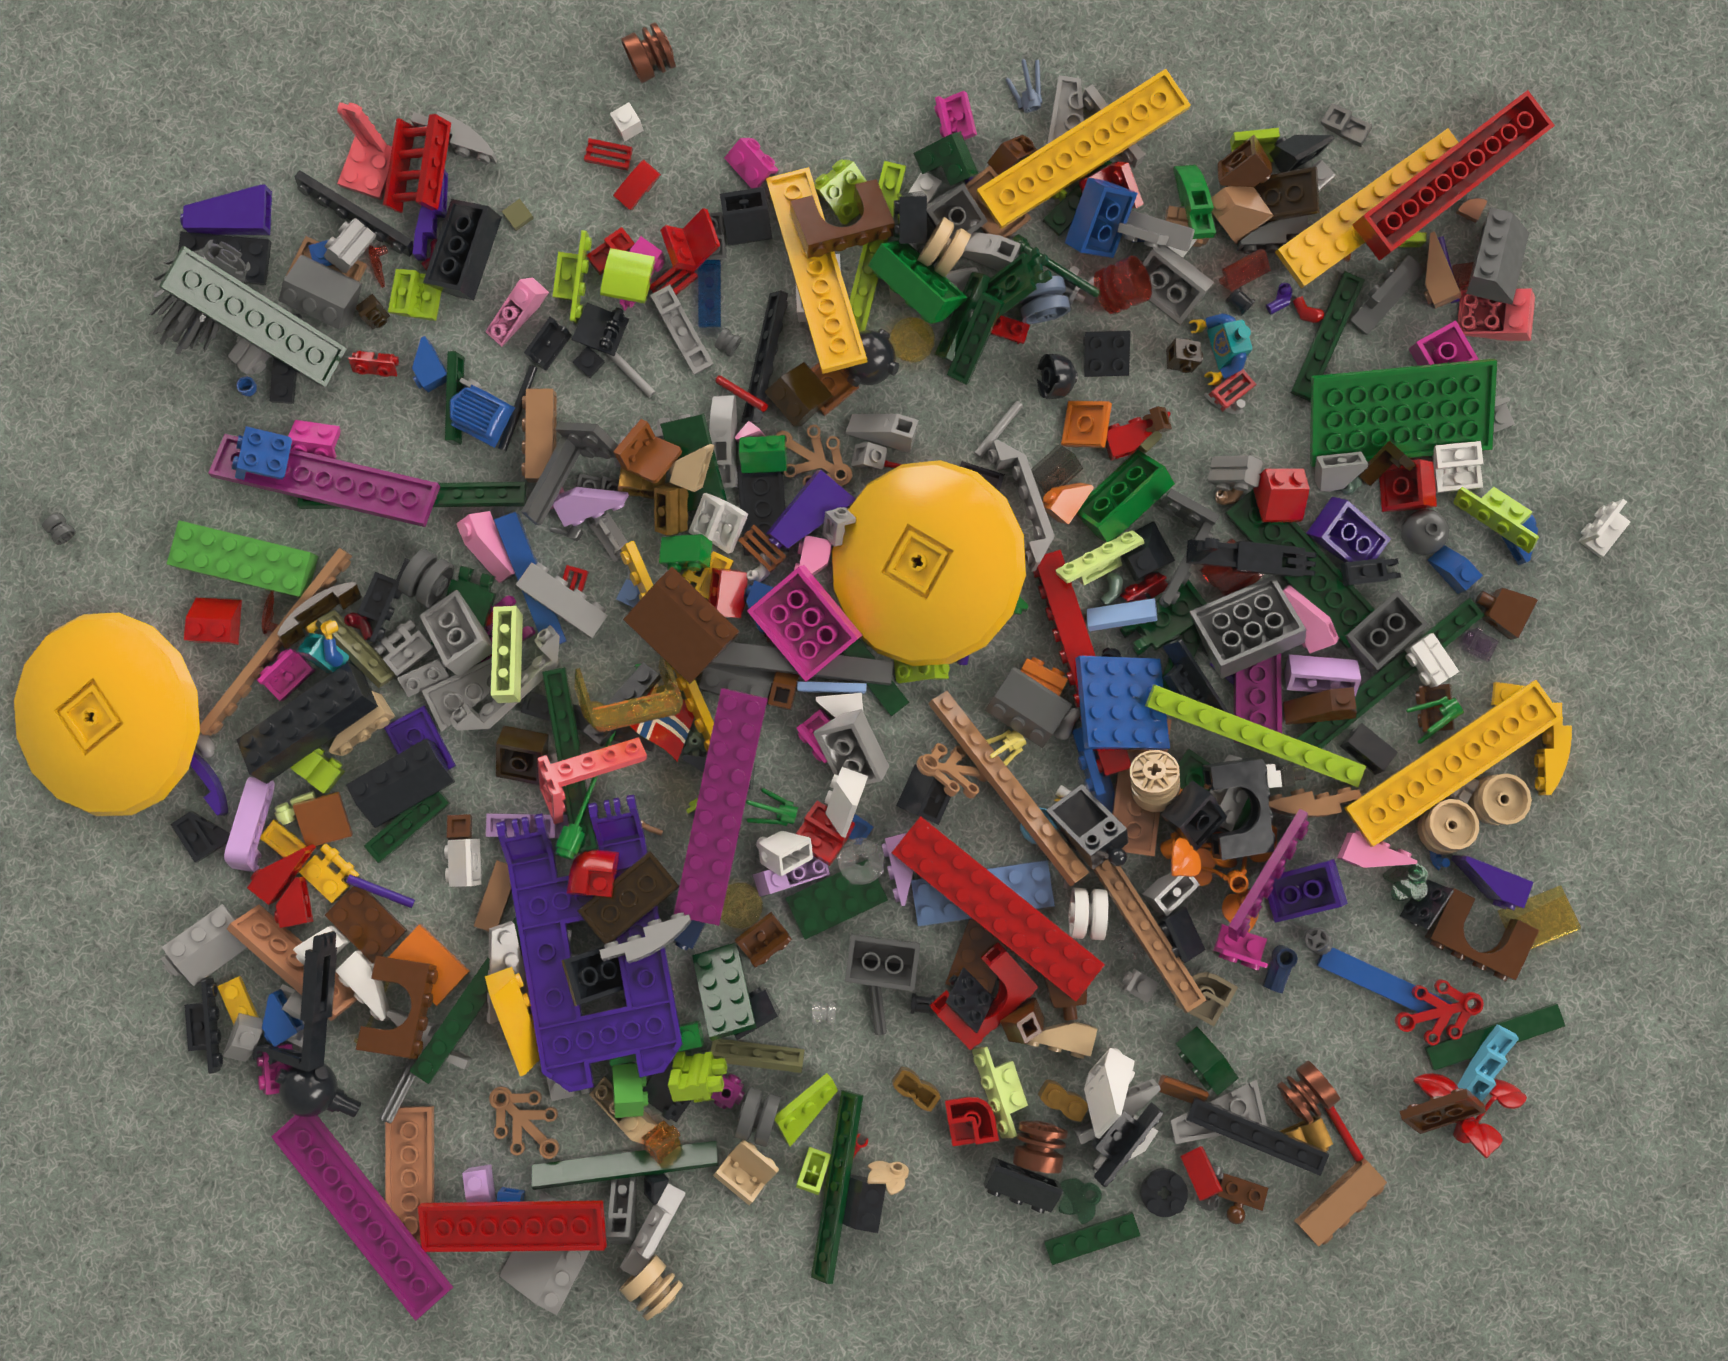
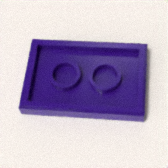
[384,706,456,770]

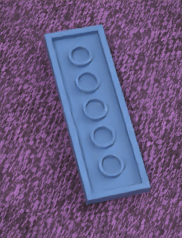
[911,860,1055,926]

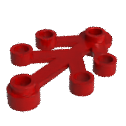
[1395,979,1484,1045]

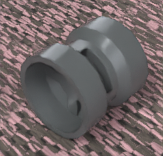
[42,513,76,545]

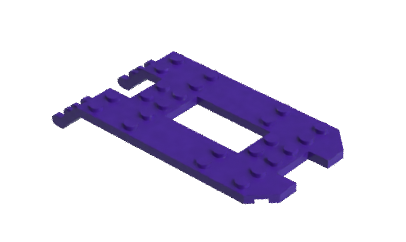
[496,794,683,1092]

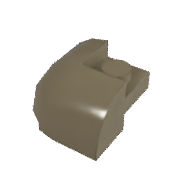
[1174,972,1238,1027]

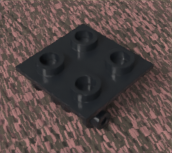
[572,302,629,356]
[1083,330,1131,377]
[1400,878,1454,930]
[945,968,994,1033]
[643,1061,692,1122]

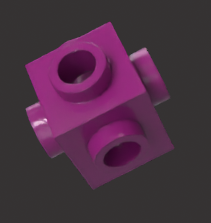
[711,1073,745,1109]

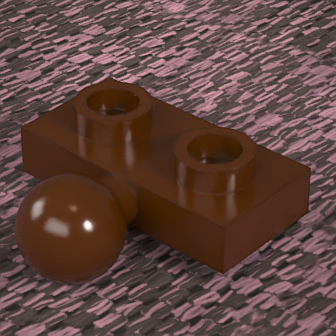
[1216,1173,1269,1225]

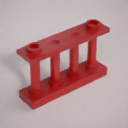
[383,114,451,213]

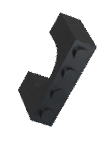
[1202,757,1276,860]

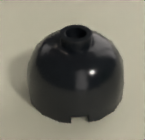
[1037,354,1078,399]

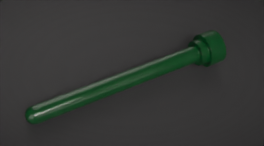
[1012,234,1100,297]

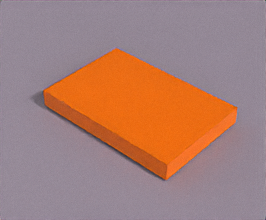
[389,924,470,1006]

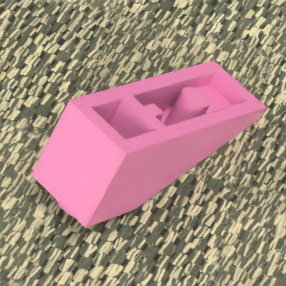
[456,511,515,583]

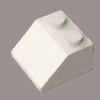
[824,767,868,838]
[444,839,482,887]

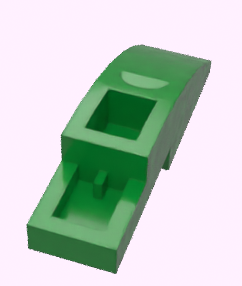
[1173,165,1216,239]

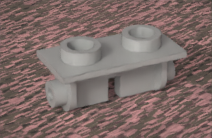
[590,513,628,563]
[397,658,450,697]

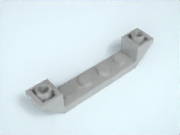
[988,440,1055,572]
[449,625,560,731]

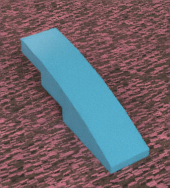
[1457,1024,1519,1102]

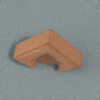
[1456,198,1487,223]

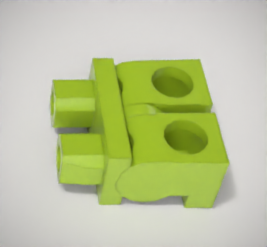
[668,1052,727,1102]

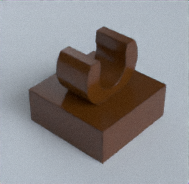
[1143,406,1172,432]
[446,814,472,840]

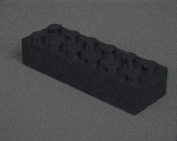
[236,662,378,784]

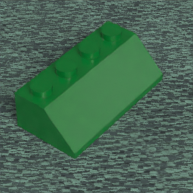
[868,241,968,324]
[1076,450,1175,543]

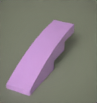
[486,814,569,838]

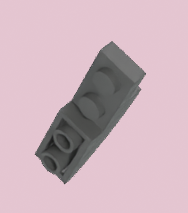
[1237,215,1313,254]

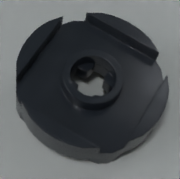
[1140,1168,1188,1217]

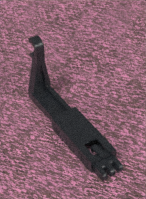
[1186,538,1316,578]
[252,931,337,1072]

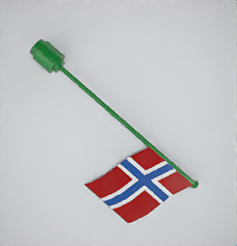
[555,664,695,860]

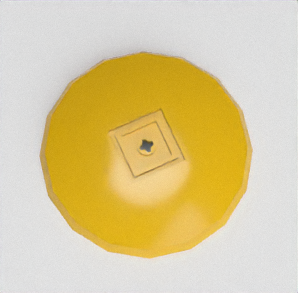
[831,460,1026,666]
[14,612,200,816]

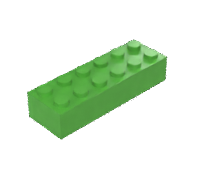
[167,520,319,598]

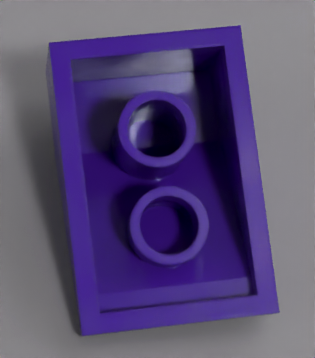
[1306,497,1391,562]
[1451,855,1534,911]
[1268,859,1348,923]

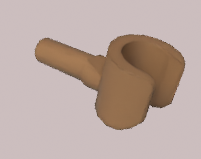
[641,820,663,836]

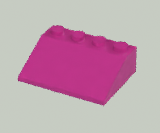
[747,565,862,682]

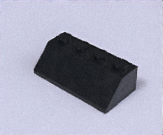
[423,199,502,301]
[346,738,455,828]

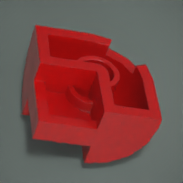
[567,850,619,898]
[945,1097,999,1146]

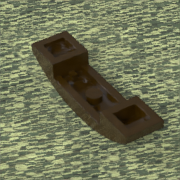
[277,582,362,649]

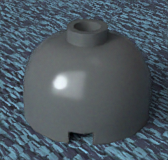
[1401,509,1450,555]

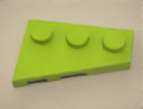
[774,1073,838,1147]

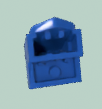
[450,385,515,448]

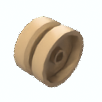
[917,217,971,277]
[1469,773,1532,825]
[1418,799,1479,855]

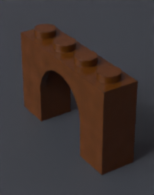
[790,179,895,258]
[1425,888,1539,982]
[356,956,438,1059]

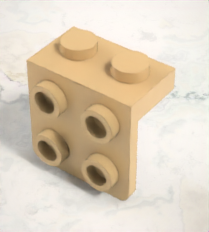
[713,1140,779,1205]

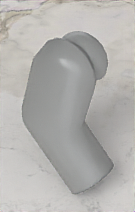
[196,734,215,758]

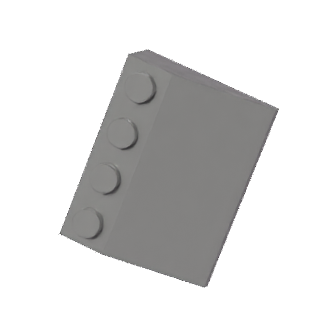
[500,1191,591,1315]

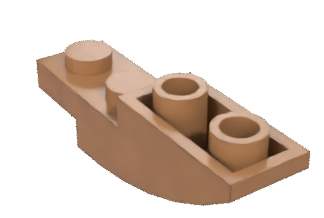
[1269,787,1361,818]

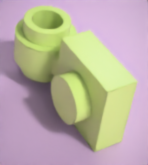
[274,791,317,825]

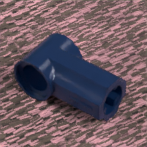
[1262,945,1298,993]

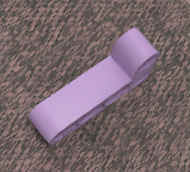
[224,777,275,872]

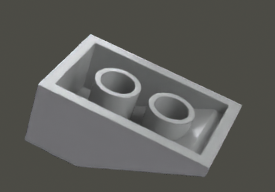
[419,590,492,676]

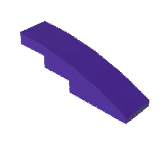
[413,169,448,261]

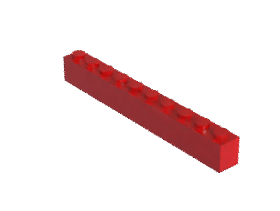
[1032,549,1131,777]

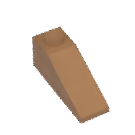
[1424,231,1462,308]

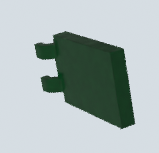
[985,247,1052,318]
[431,566,496,645]
[1120,579,1207,656]

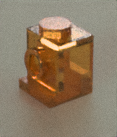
[642,1120,681,1164]

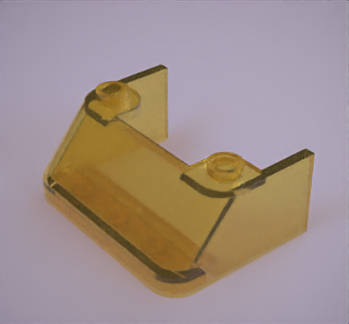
[574,656,683,732]

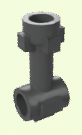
[1196,1165,1224,1211]

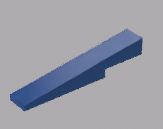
[494,512,567,644]

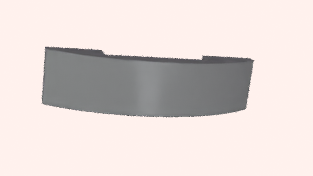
[650,285,714,375]

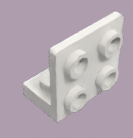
[1579,499,1630,558]

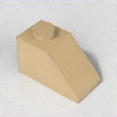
[669,444,715,492]

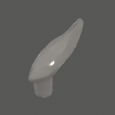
[1204,392,1245,414]

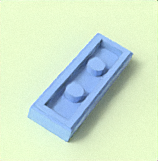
[1087,598,1157,631]
[797,681,866,694]

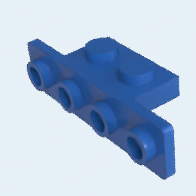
[1072,728,1115,813]

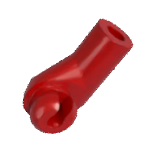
[1292,296,1324,323]

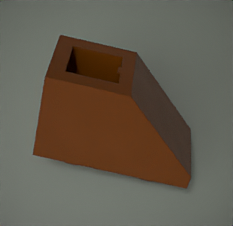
[987,135,1037,175]
[768,672,800,711]
[1000,997,1045,1044]

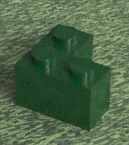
[913,131,979,186]
[1176,1026,1239,1096]

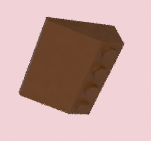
[623,567,739,684]

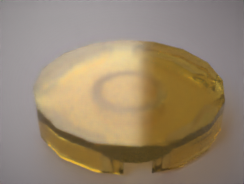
[890,317,935,363]
[721,882,763,929]

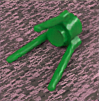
[1406,696,1464,744]
[746,788,798,827]

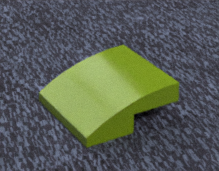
[600,248,655,304]
[388,269,442,321]

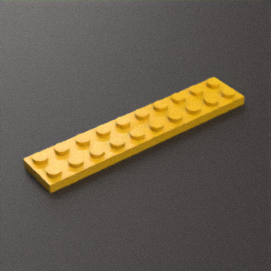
[976,69,1191,229]
[1275,128,1459,289]
[766,167,867,374]
[1344,680,1563,847]

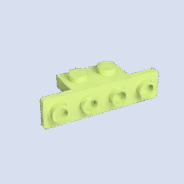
[1056,530,1144,585]
[972,1047,1028,1138]

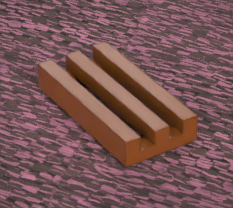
[738,525,786,573]

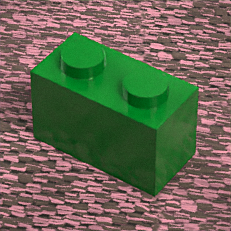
[739,435,787,473]
[659,534,713,572]

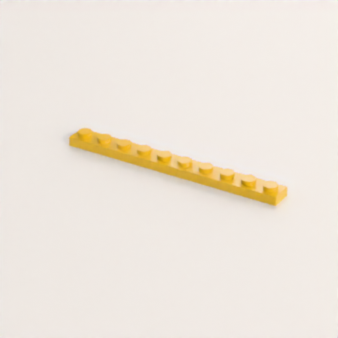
[620,541,714,752]

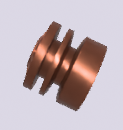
[621,22,676,83]
[1277,1060,1341,1125]
[1013,1121,1068,1173]

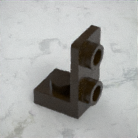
[356,294,390,329]
[1358,440,1416,486]

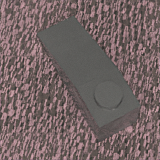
[606,1177,637,1245]

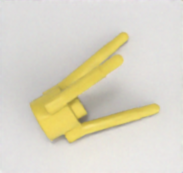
[986,730,1027,782]

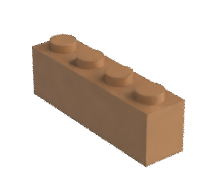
[521,389,557,482]
[1294,1158,1387,1247]

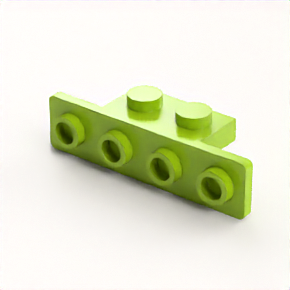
[552,230,592,324]
[1453,487,1539,553]

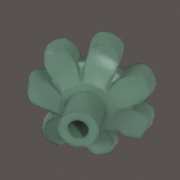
[682,729,707,756]

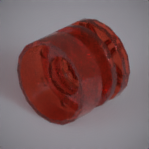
[1094,255,1152,315]

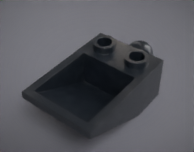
[1046,784,1129,870]

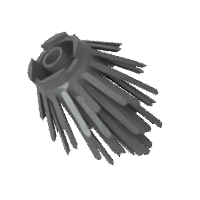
[149,240,250,354]

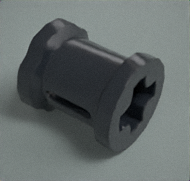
[1225,286,1256,316]
[910,993,936,1016]

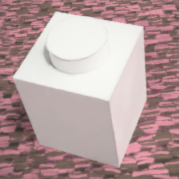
[610,103,644,142]

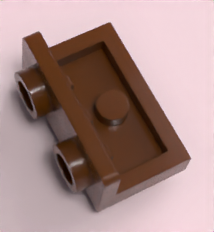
[1416,684,1455,732]
[735,911,792,968]

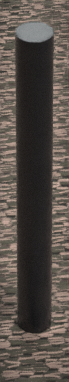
[498,365,538,451]

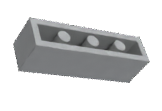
[515,562,608,638]

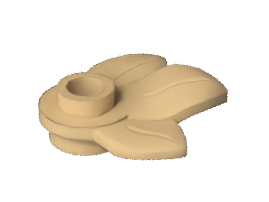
[867,1161,909,1195]

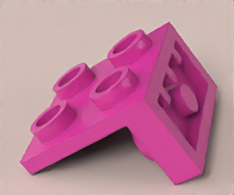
[1213,924,1268,970]

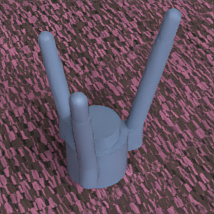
[1006,59,1043,113]

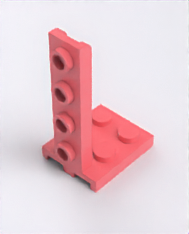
[337,102,392,200]
[538,737,647,825]

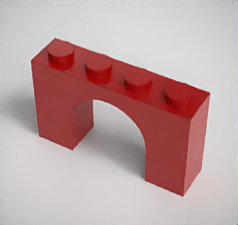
[929,943,1038,1050]

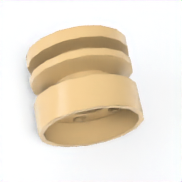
[1130,750,1180,812]
[619,1254,683,1321]

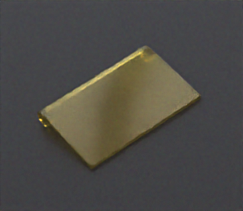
[1498,885,1581,949]

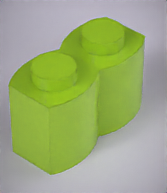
[290,747,345,794]

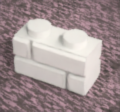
[1405,633,1459,688]

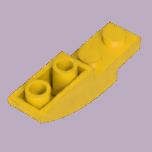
[1534,703,1572,795]

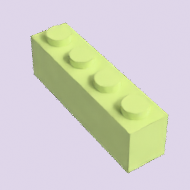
[491,606,523,703]

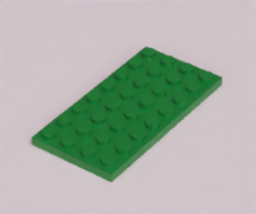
[1310,359,1497,467]

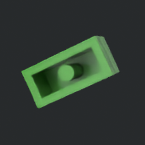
[612,1063,648,1118]

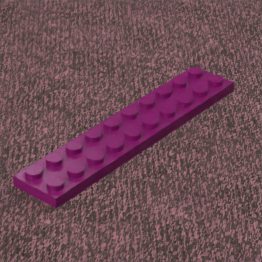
[208,434,440,527]
[674,688,768,926]
[271,1115,453,1321]

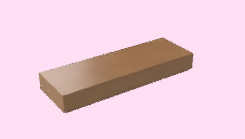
[474,860,512,931]

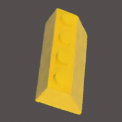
[485,967,540,1077]

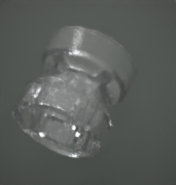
[812,1001,836,1026]

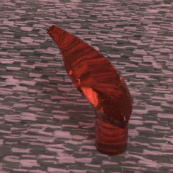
[368,245,388,288]
[261,591,278,634]

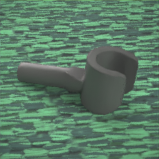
[550,525,583,541]

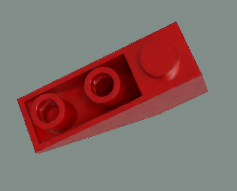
[1105,411,1171,461]

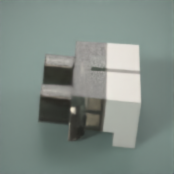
[1266,762,1306,788]

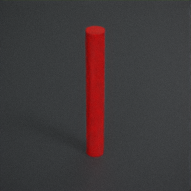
[715,375,768,412]
[1323,1106,1364,1162]

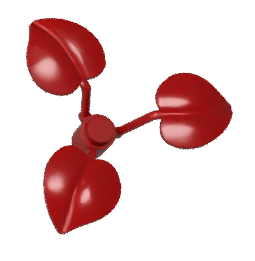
[1413,1073,1527,1159]

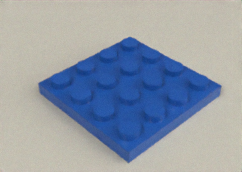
[1075,656,1170,750]

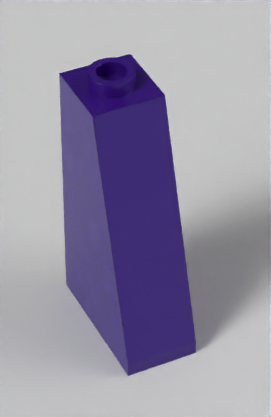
[180,185,272,235]
[766,470,855,549]

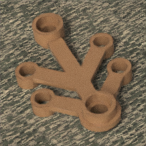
[776,424,852,486]
[916,743,988,799]
[489,1086,560,1159]

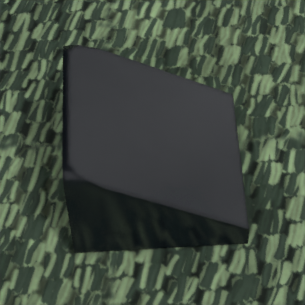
[644,1173,669,1205]

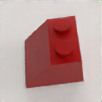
[1379,459,1437,512]
[1253,469,1310,522]
[184,598,242,645]

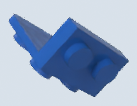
[232,426,292,480]

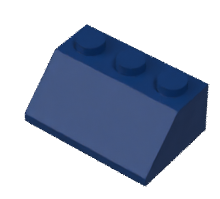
[1065,177,1138,258]

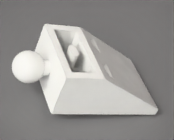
[1084,1048,1135,1139]

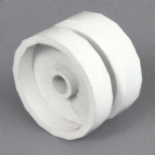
[1069,888,1108,940]

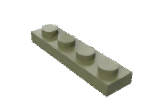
[315,610,396,688]
[710,1039,805,1073]

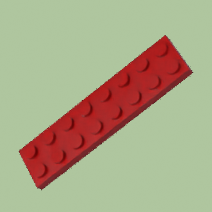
[418,1200,607,1252]

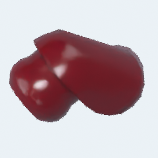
[344,612,373,640]

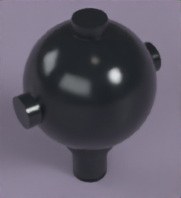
[844,329,899,387]
[275,1063,361,1118]

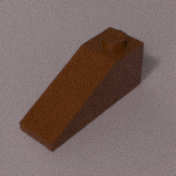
[1283,687,1356,725]

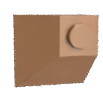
[1211,186,1274,244]

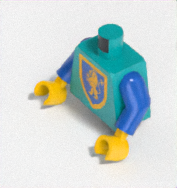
[1189,313,1252,386]
[296,620,349,674]

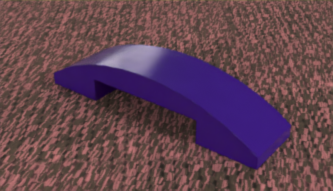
[190,751,228,816]

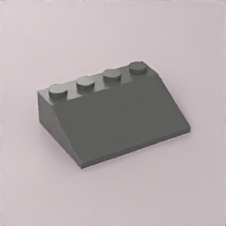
[1190,575,1306,679]

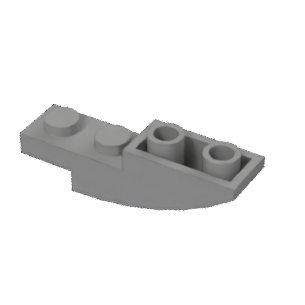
[411,111,498,164]
[709,395,738,487]
[599,912,691,964]

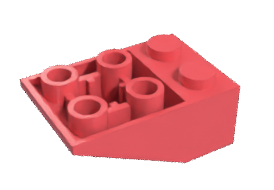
[1457,288,1535,341]

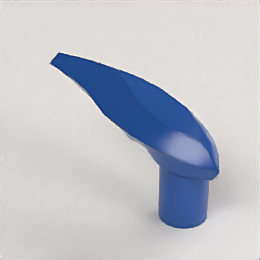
[1429,850,1450,871]

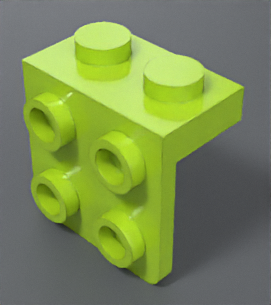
[814,159,866,224]
[894,660,950,684]

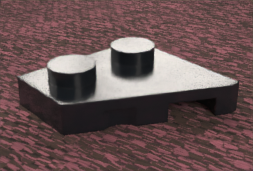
[170,811,230,863]

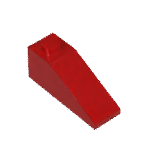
[247,844,316,905]

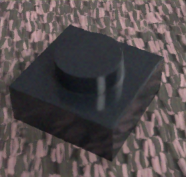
[573,346,605,378]

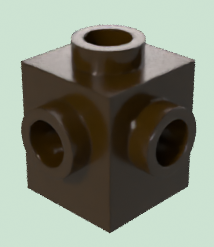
[1166,338,1203,373]

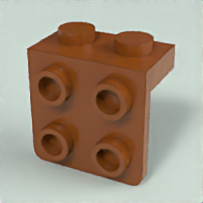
[613,419,682,483]

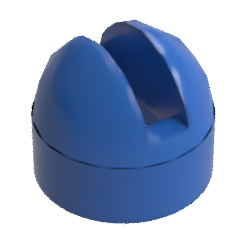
[236,376,257,397]

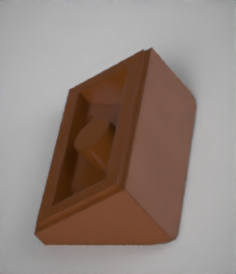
[1158,1075,1209,1103]

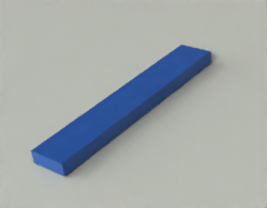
[1317,947,1453,1021]

